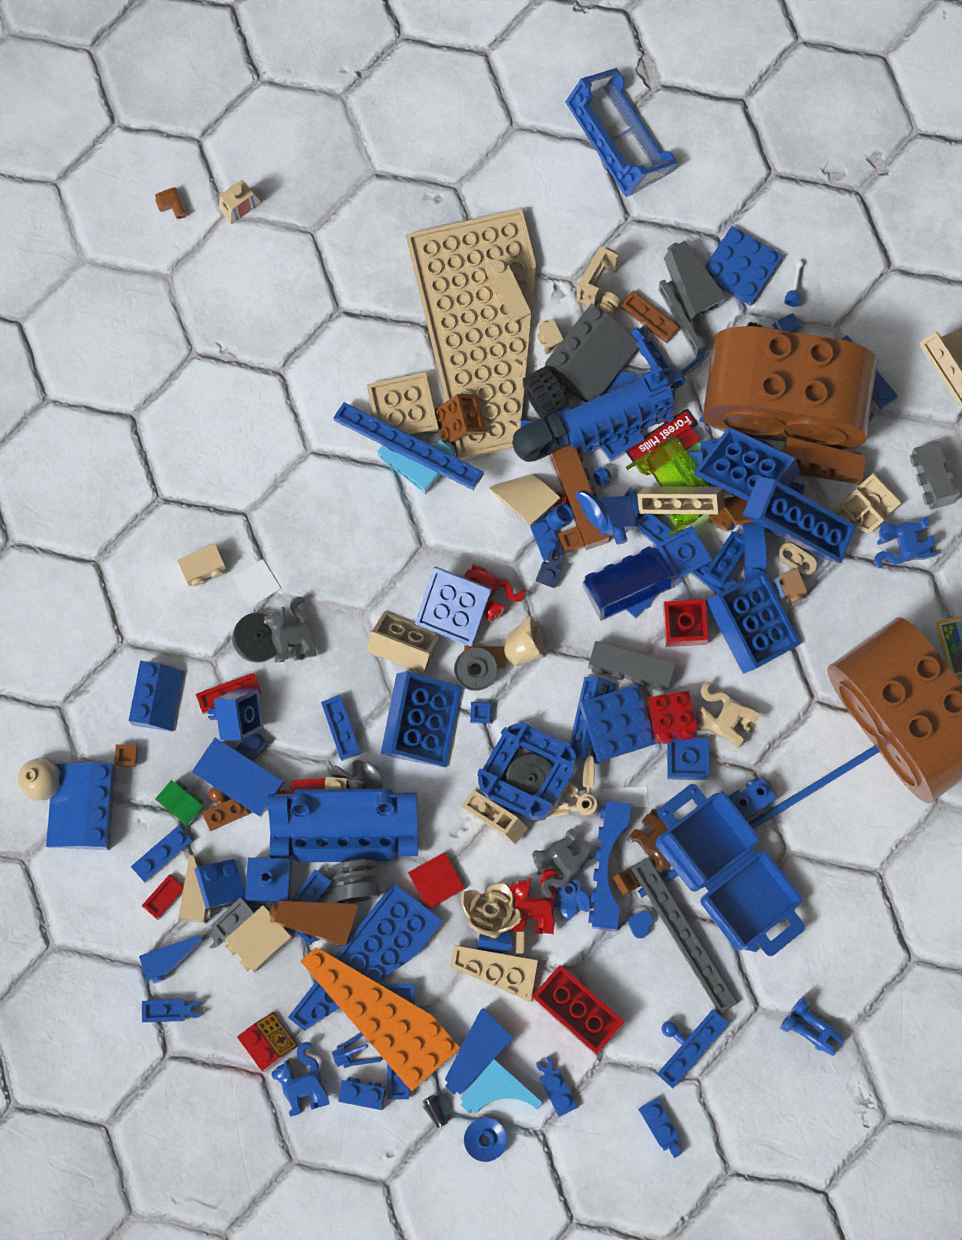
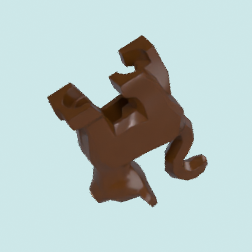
[628,809,671,872]

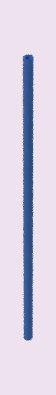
[638,745,880,898]

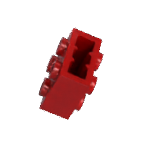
[647,690,697,744]

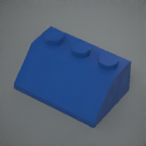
[128,660,184,732]

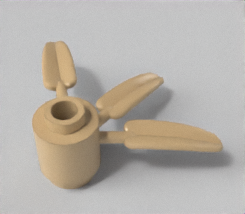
[548,755,601,817]

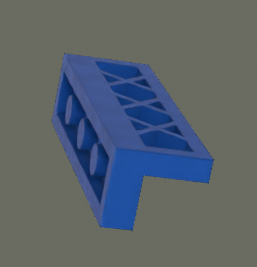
[570,677,616,764]

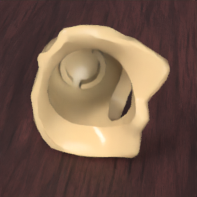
[504,616,547,666]

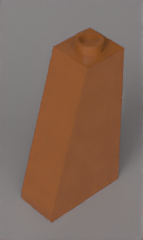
[269,901,359,946]

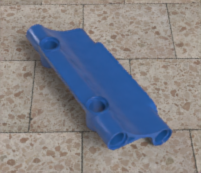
[268,788,418,862]

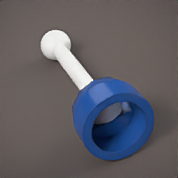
[784,260,803,307]

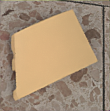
[832,472,902,534]
[489,475,560,527]

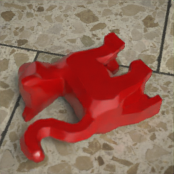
[464,564,527,622]
[510,869,558,935]

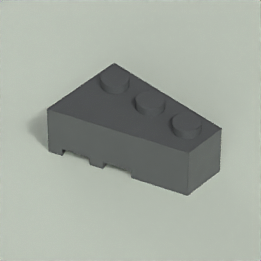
[910,441,960,510]

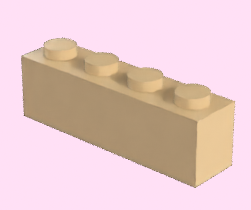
[637,487,725,514]

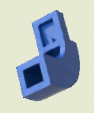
[739,522,767,580]

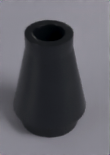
[422,1094,448,1128]

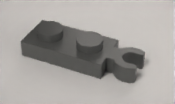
[202,897,256,949]

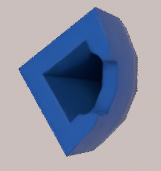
[477,931,513,953]

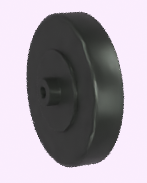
[232,613,277,663]
[506,752,553,796]

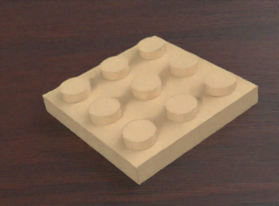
[367,372,439,436]

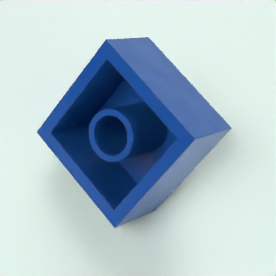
[208,688,264,740]
[245,857,292,904]

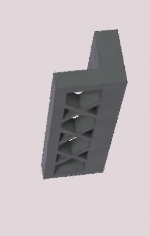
[658,279,713,357]

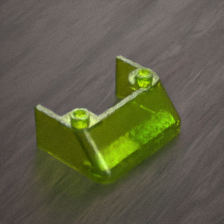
[626,436,709,536]

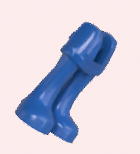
[780,996,845,1056]

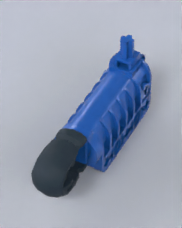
[512,365,686,462]

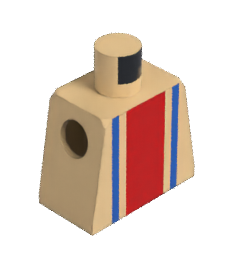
[219,180,261,224]

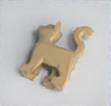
[697,682,760,749]

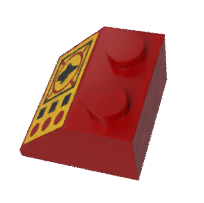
[237,1012,298,1072]

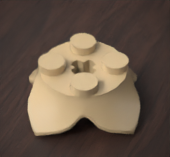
[462,882,522,938]

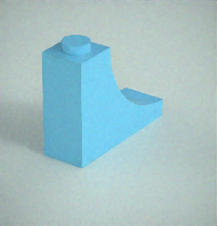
[377,440,456,494]
[460,1059,542,1113]

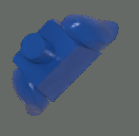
[575,487,639,545]

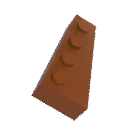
[783,437,866,485]

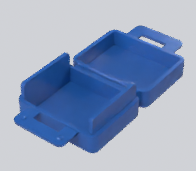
[655,784,805,956]

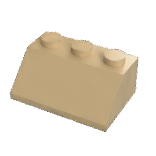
[366,611,441,674]

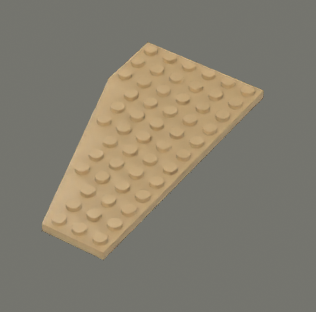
[406,209,536,460]

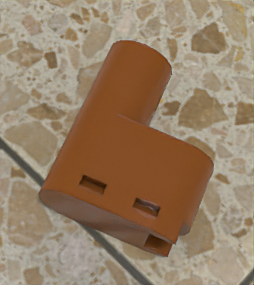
[155,187,187,219]
[708,509,734,532]

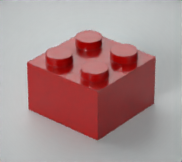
[662,599,708,647]

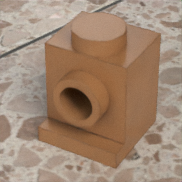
[777,568,807,603]

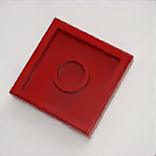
[408,852,465,910]

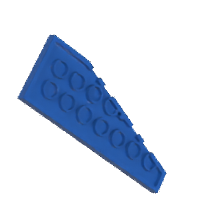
[288,883,443,1031]

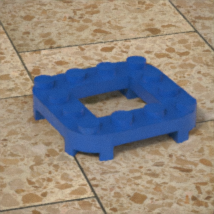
[477,722,578,821]

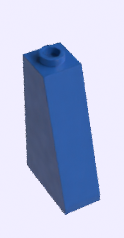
[445,1008,514,1095]

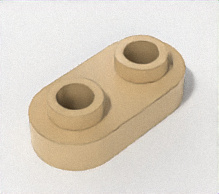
[778,543,817,576]

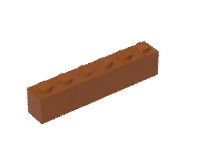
[550,444,610,551]

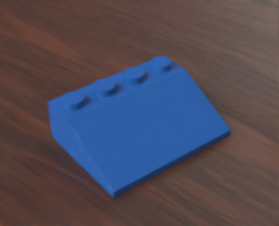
[694,427,800,501]
[705,570,801,674]
[380,671,462,768]
[46,763,116,850]

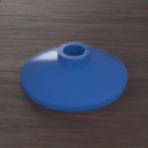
[464,1118,507,1162]

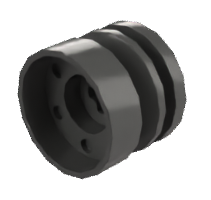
[332,859,380,903]

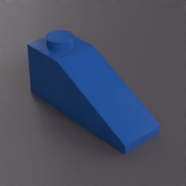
[139,935,203,984]

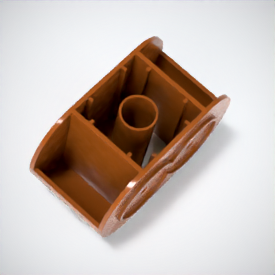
[702,326,878,449]
[827,617,962,803]

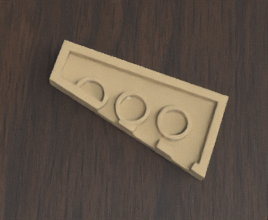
[450,945,538,1003]

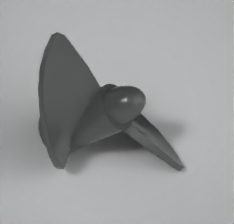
[330,760,383,789]

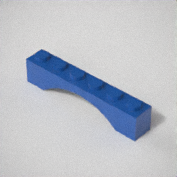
[588,801,631,932]

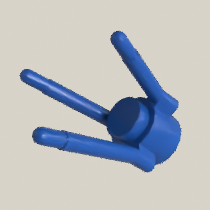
[332,1032,382,1068]

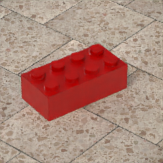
[531,965,624,1056]

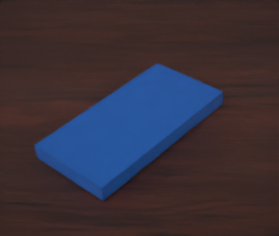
[191,737,284,817]

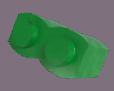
[155,780,204,827]

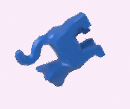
[874,517,936,568]
[271,1042,330,1117]

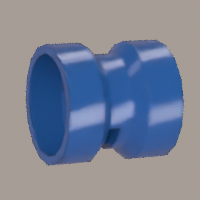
[546,504,573,530]

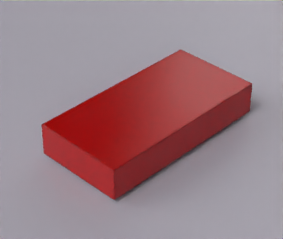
[141,874,184,920]

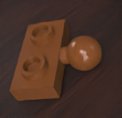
[202,787,249,832]

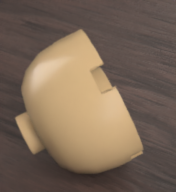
[18,758,61,800]

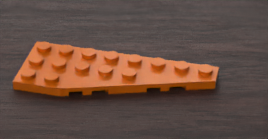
[300,947,460,1091]

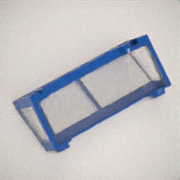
[565,68,678,197]

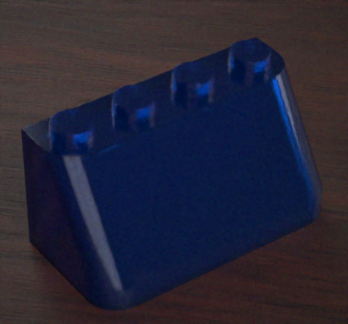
[582,546,675,621]

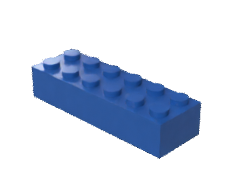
[743,476,856,563]

